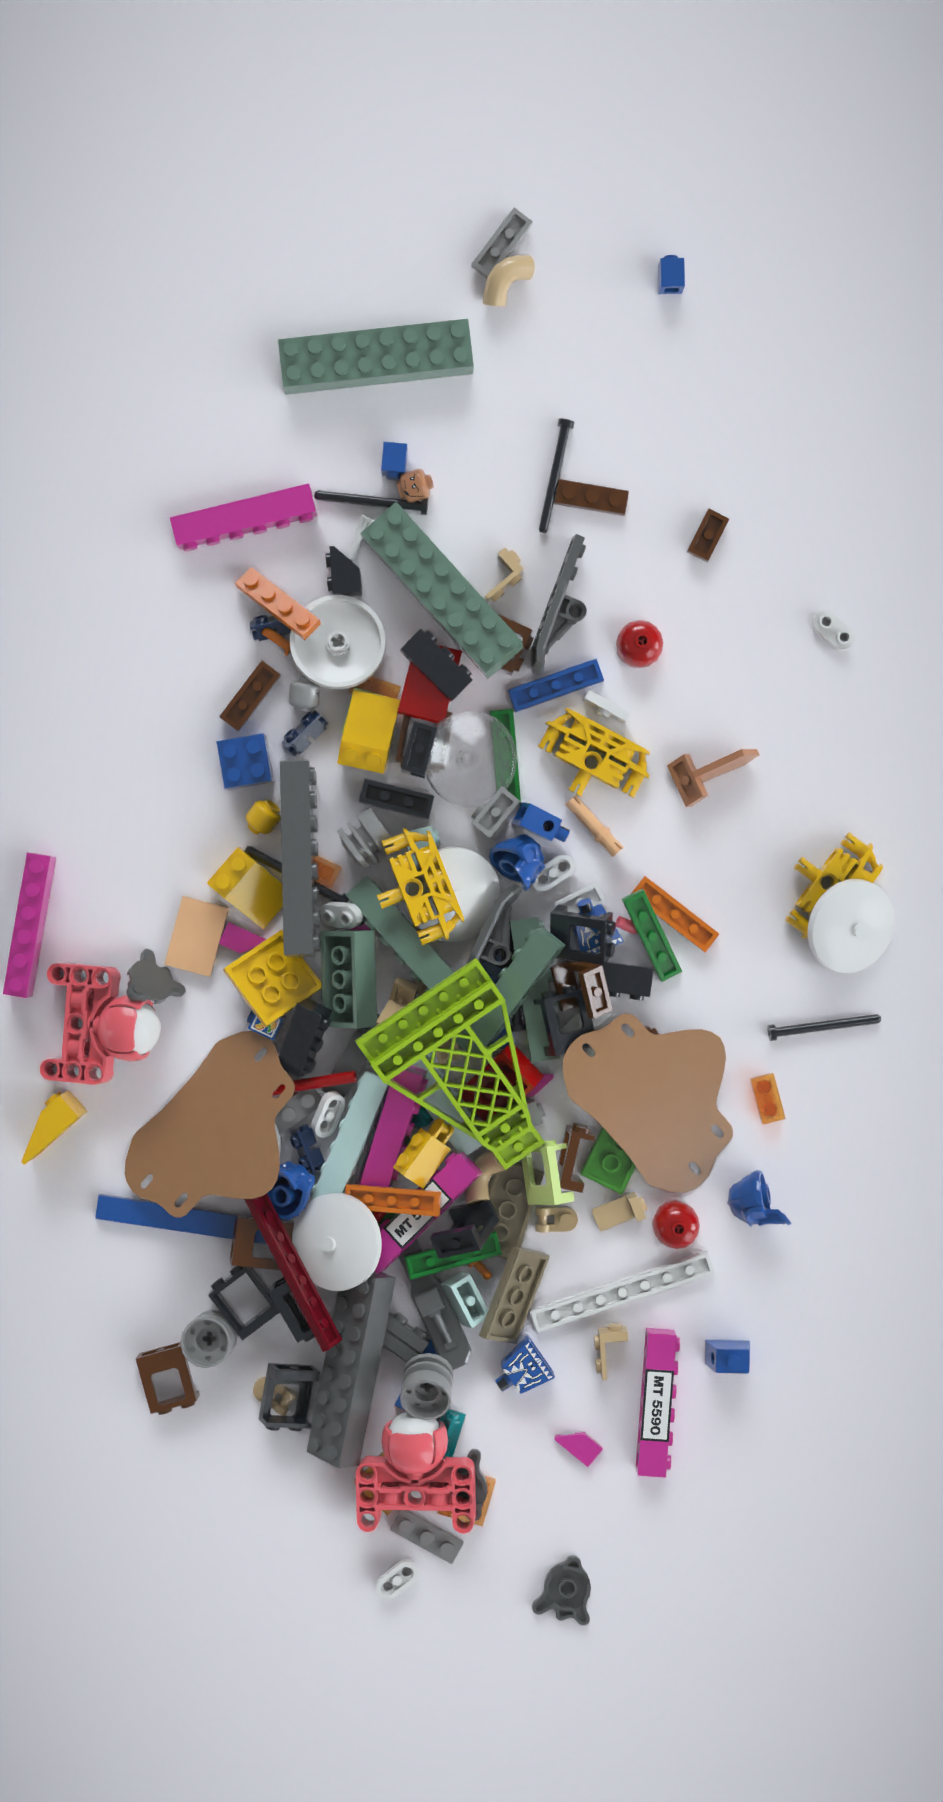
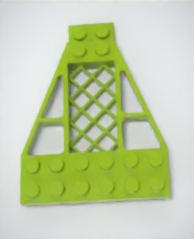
[355,958,545,1170]

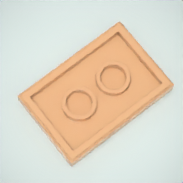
[164,896,229,977]

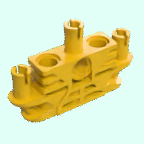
[537,708,650,798]
[376,828,464,946]
[785,832,884,939]

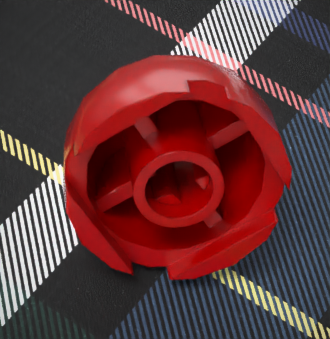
[616,620,664,668]
[652,1200,700,1249]

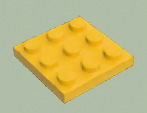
[223,929,322,1028]

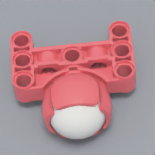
[40,963,161,1085]
[356,1412,476,1534]

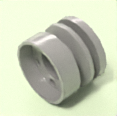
[337,807,393,871]
[180,1310,238,1368]
[400,1353,454,1420]

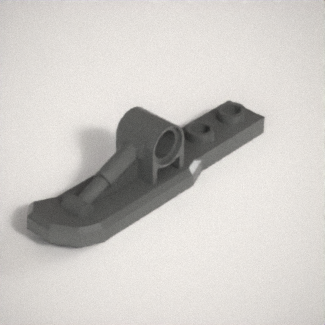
[531,534,587,675]
[466,883,522,968]
[399,1239,472,1370]

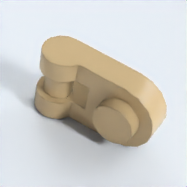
[535,1206,578,1233]
[253,1377,297,1416]

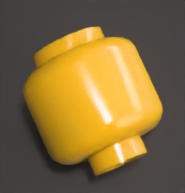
[245,799,281,835]

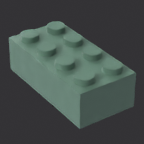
[320,930,377,1029]

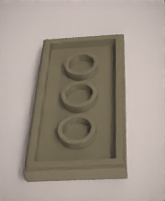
[476,1163,545,1260]
[479,1246,550,1344]

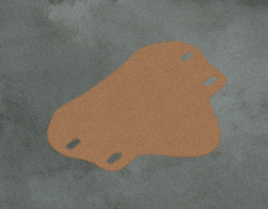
[563,1013,733,1193]
[124,1031,295,1218]

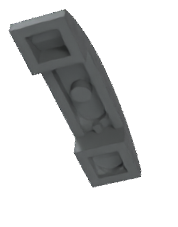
[321,1013,380,1098]

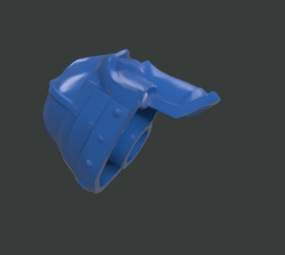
[489,834,546,891]
[267,1161,315,1221]
[727,1170,792,1227]

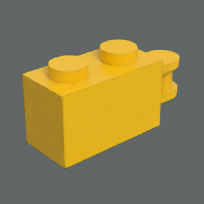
[393,1118,454,1189]

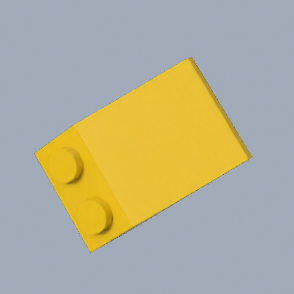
[337,690,400,774]
[207,847,283,930]
[21,1090,88,1165]

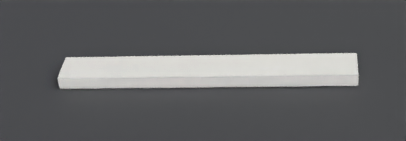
[529,1250,716,1334]

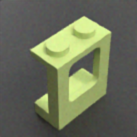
[521,1140,574,1205]

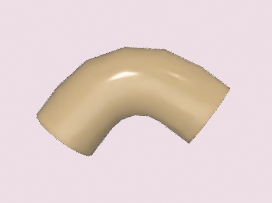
[483,255,535,306]
[465,1150,505,1205]

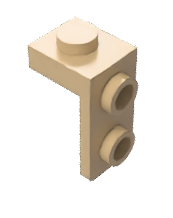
[484,547,524,603]
[376,977,419,1026]
[592,1191,648,1231]
[594,1323,629,1380]

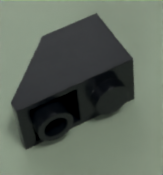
[325,546,362,597]

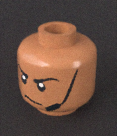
[397,469,434,502]

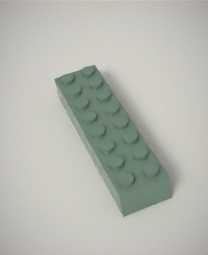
[278,318,474,395]
[360,502,523,679]

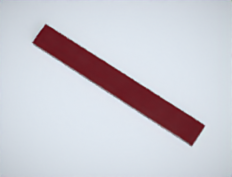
[244,1193,342,1352]

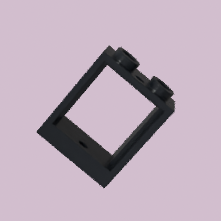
[208,1266,280,1341]

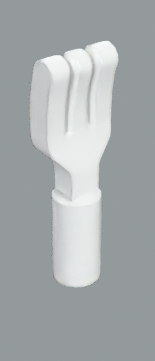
[345,515,375,561]

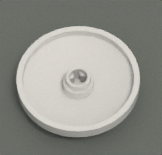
[290,595,385,689]
[406,847,500,942]
[808,879,895,973]
[292,1193,382,1291]

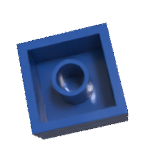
[216,733,274,790]

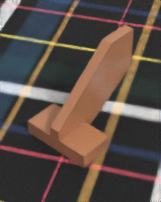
[667,749,760,807]

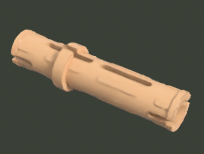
[565,795,624,857]

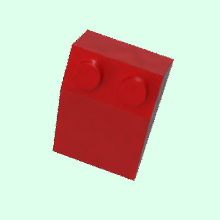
[397,645,462,725]
[461,1044,544,1121]

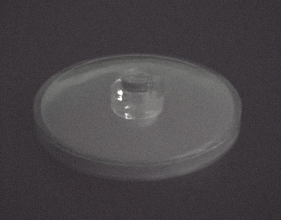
[425,711,517,807]

